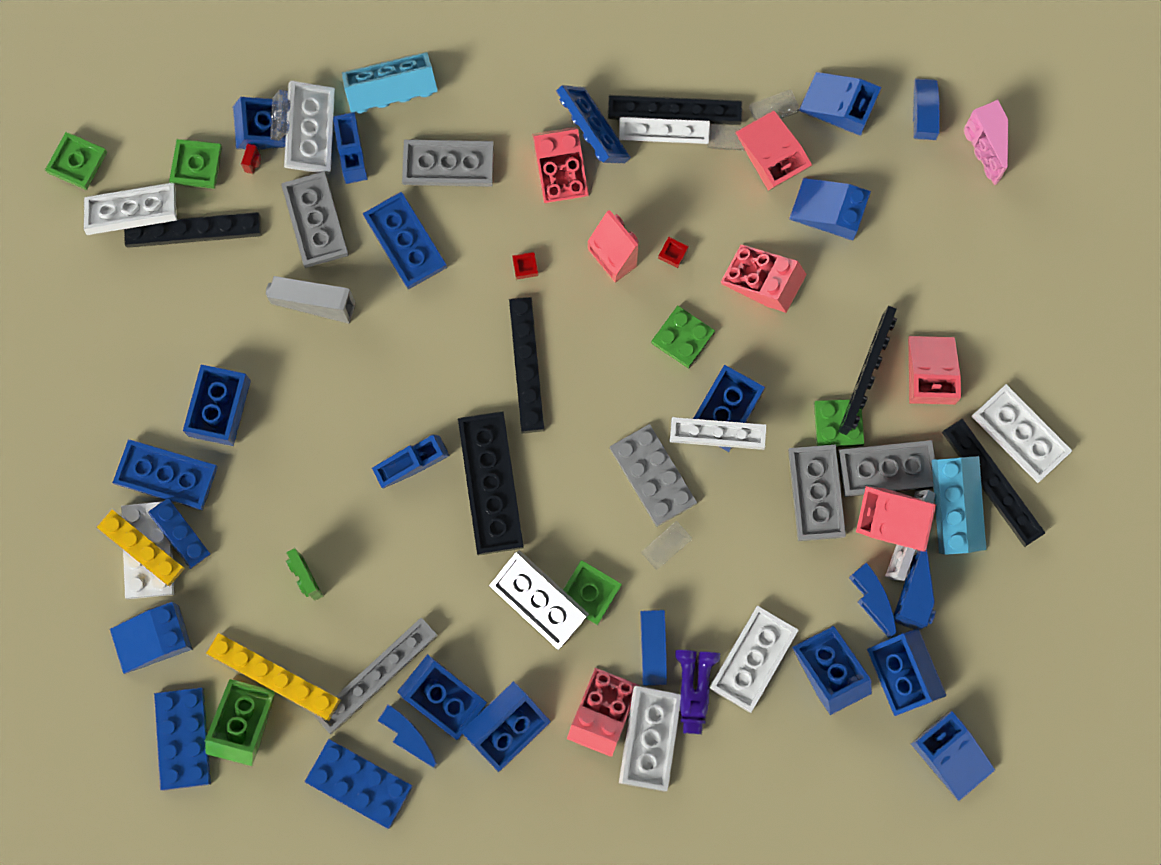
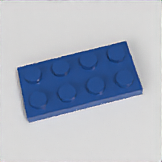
[556,85,631,164]
[362,191,447,290]
[113,439,218,511]
[154,688,211,791]
[304,739,413,829]

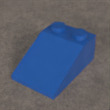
[233,97,288,150]
[789,178,871,241]
[893,550,936,630]
[110,602,193,674]
[793,626,872,715]
[397,654,487,740]

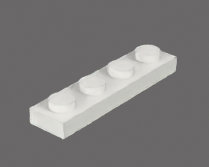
[619,117,710,144]
[670,417,766,450]
[885,490,936,580]

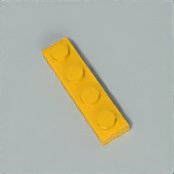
[97,509,185,587]

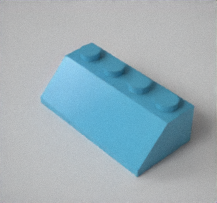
[342,52,438,113]
[931,456,986,555]

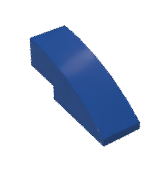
[913,79,940,140]
[333,112,368,184]
[372,435,450,488]
[849,562,896,638]
[640,610,667,686]
[378,704,438,769]

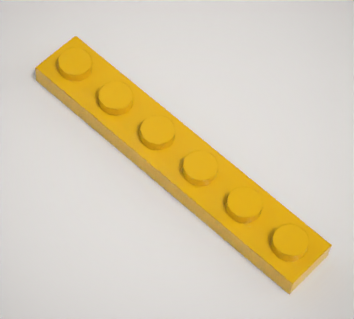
[206,633,341,721]

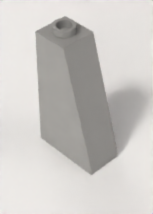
[266,276,356,324]

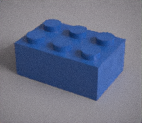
[183,364,251,446]
[693,365,765,452]

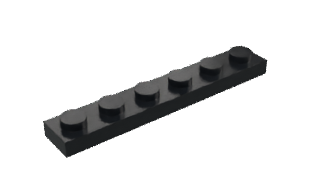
[608,95,742,125]
[124,212,261,248]
[509,297,544,434]
[838,305,897,435]
[942,418,1045,547]

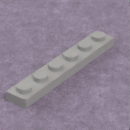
[314,618,438,734]

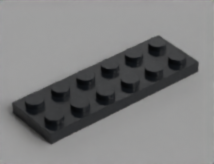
[458,411,524,556]

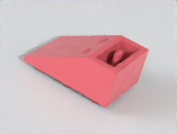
[735,111,812,191]
[532,127,588,203]
[588,210,639,283]
[721,245,807,313]
[908,336,961,405]
[856,486,936,551]
[567,668,639,757]

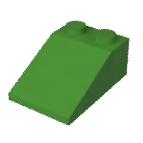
[205,679,275,766]

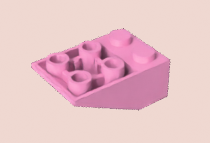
[964,100,1008,185]

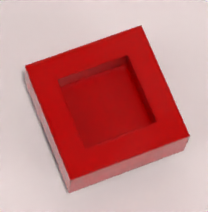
[241,144,261,174]
[658,236,689,268]
[512,252,538,280]

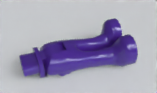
[675,650,720,735]

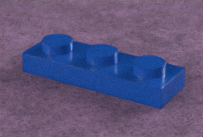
[148,498,210,569]

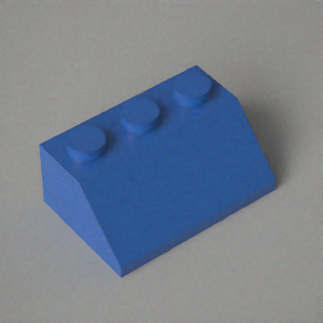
[867,629,947,716]
[461,681,551,772]

